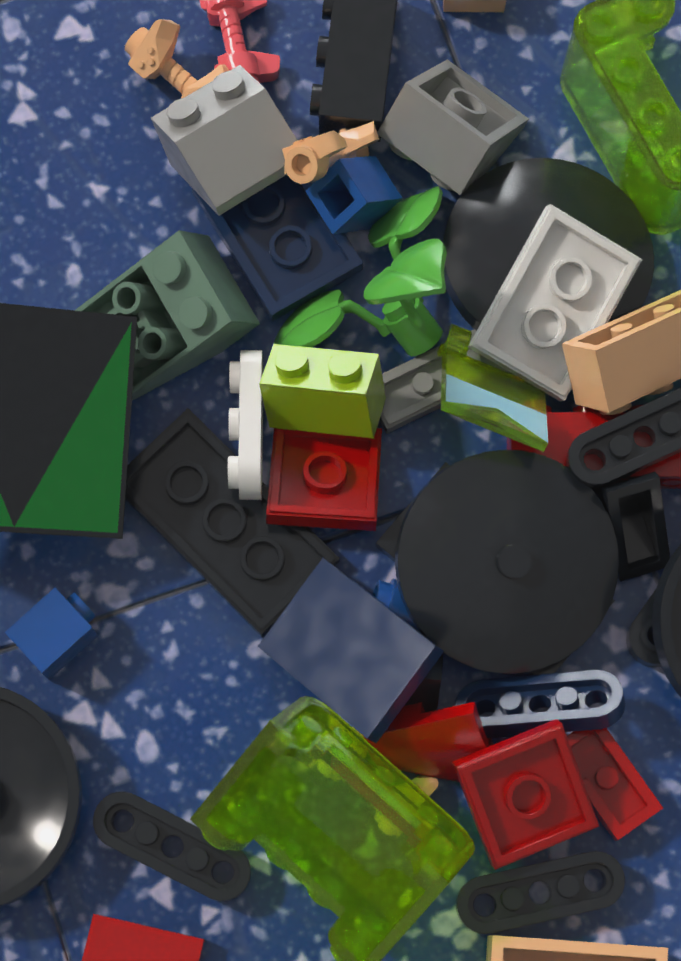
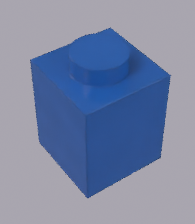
[305,156,403,234]
[5,587,98,680]

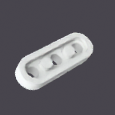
[228,350,263,500]

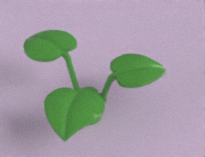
[274,186,447,356]

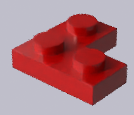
[567,728,663,841]

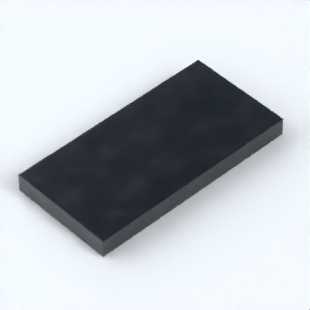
[125,408,340,637]

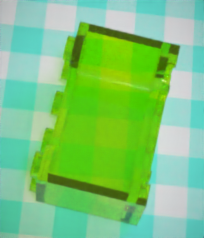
[560,0,681,235]
[190,696,475,961]

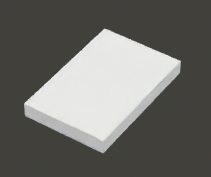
[468,204,642,401]

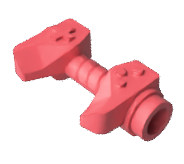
[200,0,280,83]

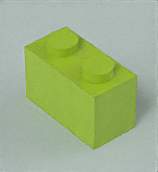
[259,344,386,439]

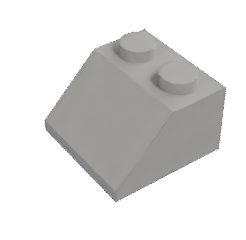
[377,59,529,195]
[151,65,297,216]

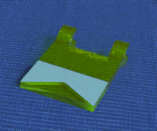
[437,323,548,452]

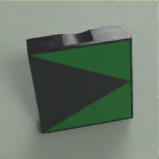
[0,303,137,539]

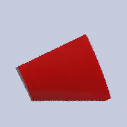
[364,702,494,782]

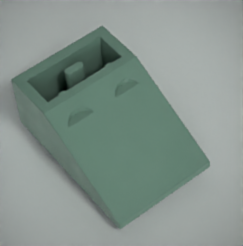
[75,230,260,401]

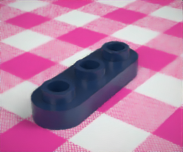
[455,670,626,738]

